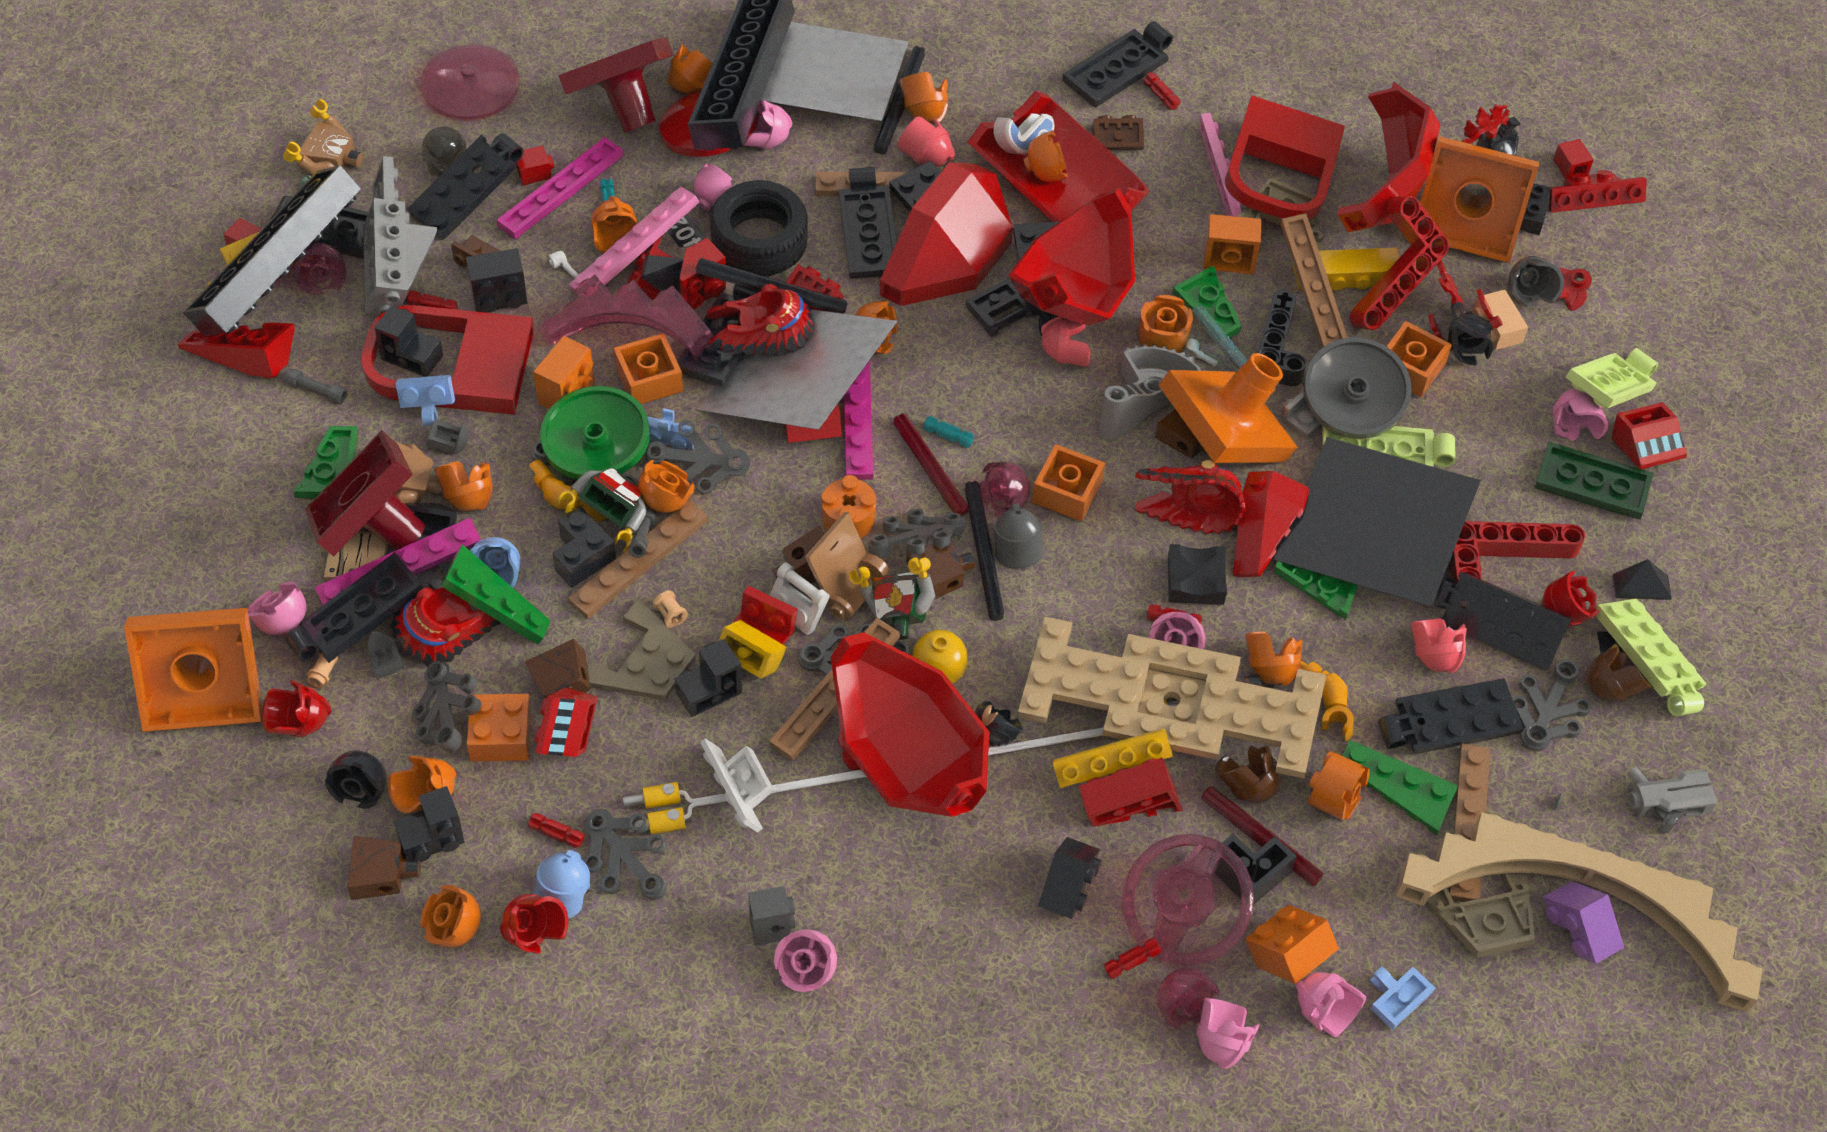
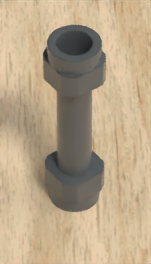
[283,368,348,404]
[629,508,655,558]

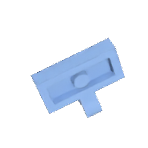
[395,375,455,426]
[647,408,694,450]
[1369,966,1436,1030]

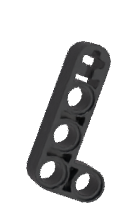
[1258,289,1307,386]

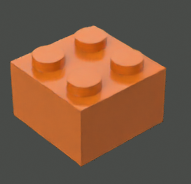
[1203,214,1261,275]
[1386,321,1452,398]
[613,333,683,404]
[533,336,595,409]
[1032,444,1105,522]
[467,694,532,762]
[1245,904,1339,984]

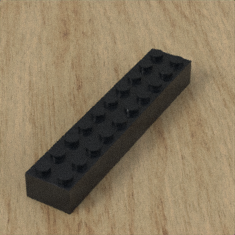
[688,0,795,151]

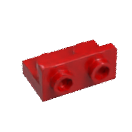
[785,264,845,312]
[733,586,798,645]

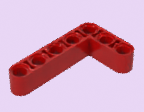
[1349,196,1449,330]
[1449,521,1585,601]

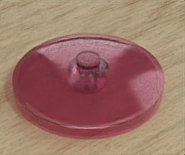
[420,45,520,121]

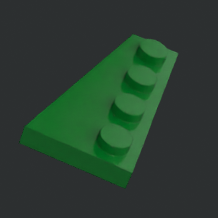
[440,544,551,645]
[1342,740,1458,835]

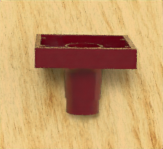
[558,37,674,133]
[305,430,425,557]

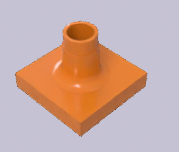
[1417,136,1539,263]
[1158,353,1298,463]
[124,608,263,732]

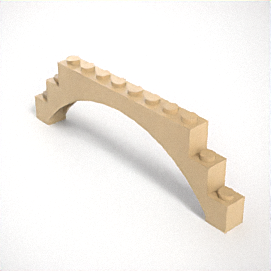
[1395,812,1762,1012]

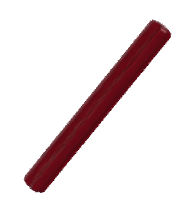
[893,413,968,516]
[1202,786,1324,886]

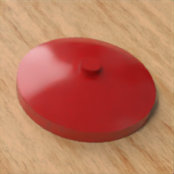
[659,91,758,157]

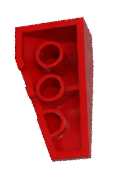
[178,322,295,379]
[1233,471,1310,577]

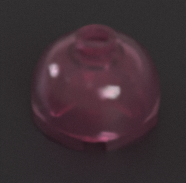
[294,243,347,296]
[980,461,1031,516]
[1156,967,1220,1030]

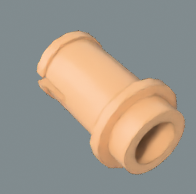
[307,652,338,688]

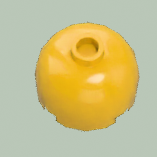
[912,629,967,684]

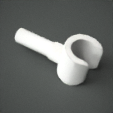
[549,251,579,279]
[1184,338,1218,367]

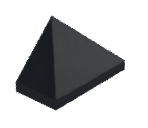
[641,255,684,303]
[404,503,458,535]
[1613,559,1672,600]

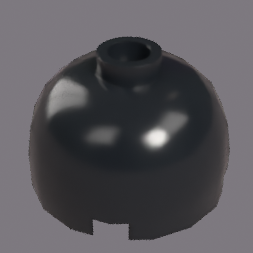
[325,750,387,809]

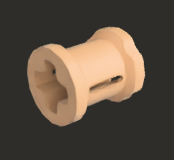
[653,590,688,628]

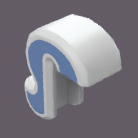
[994,113,1054,155]

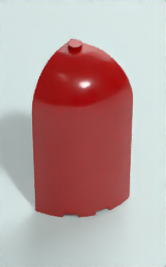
[968,90,1149,222]

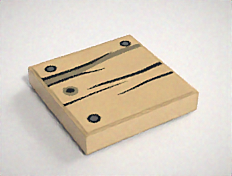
[324,532,388,582]

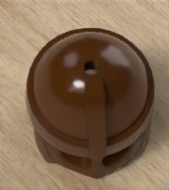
[1584,644,1652,702]
[1215,745,1281,803]

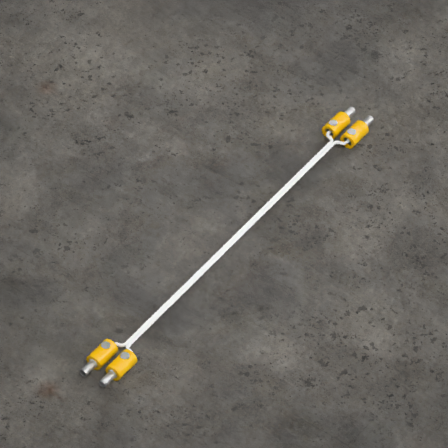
[623,699,1179,835]

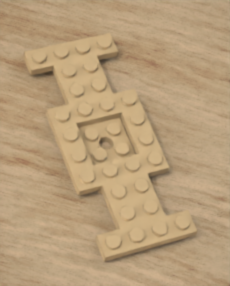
[1018,617,1326,778]

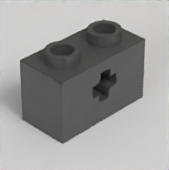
[748,886,795,946]

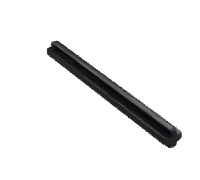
[874,46,925,155]
[696,258,847,314]
[965,481,1004,621]

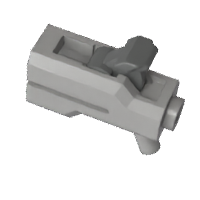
[1628,767,1717,834]

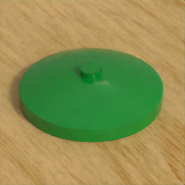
[540,386,650,480]

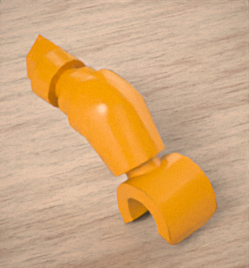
[529,460,606,521]
[1300,661,1354,742]

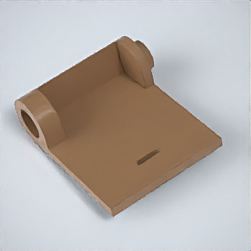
[805,512,889,620]

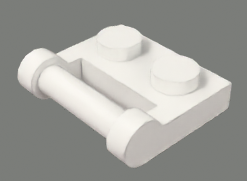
[770,562,830,635]

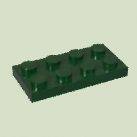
[1535,441,1653,520]

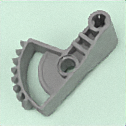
[1098,344,1201,441]

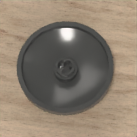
[1304,337,1411,439]

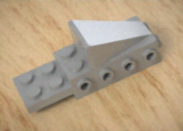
[363,156,437,316]

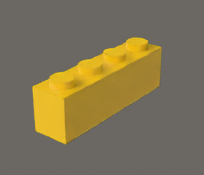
[1293,247,1400,291]

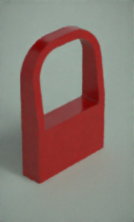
[1225,95,1345,220]
[361,305,534,415]

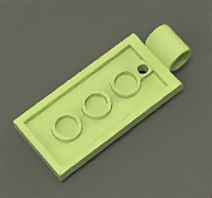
[1565,348,1658,408]
[1322,425,1455,467]
[1596,599,1706,717]

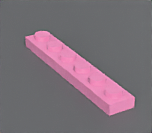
[1200,113,1243,217]
[568,187,700,301]

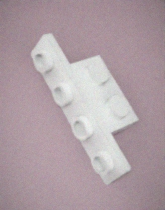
[700,738,774,832]

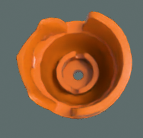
[667,44,713,94]
[900,72,948,123]
[591,196,638,254]
[434,461,493,512]
[1245,631,1303,685]
[388,756,457,813]

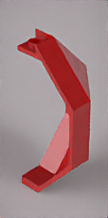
[1337,81,1441,233]
[879,162,1013,306]
[1008,187,1135,326]
[830,632,990,817]

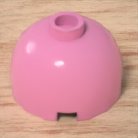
[694,163,733,211]
[248,581,307,635]
[1148,612,1206,649]
[774,929,837,992]

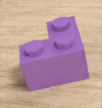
[1543,881,1624,964]

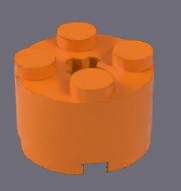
[1138,295,1193,353]
[821,475,877,538]
[1308,751,1370,820]

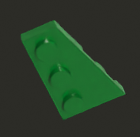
[1172,265,1242,343]
[293,426,358,498]
[1274,561,1358,620]

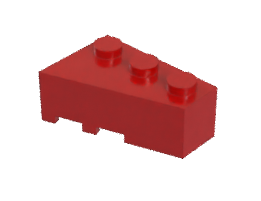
[1079,758,1183,827]

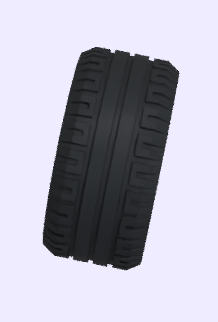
[710,180,808,276]

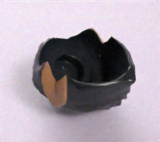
[975,701,1023,747]

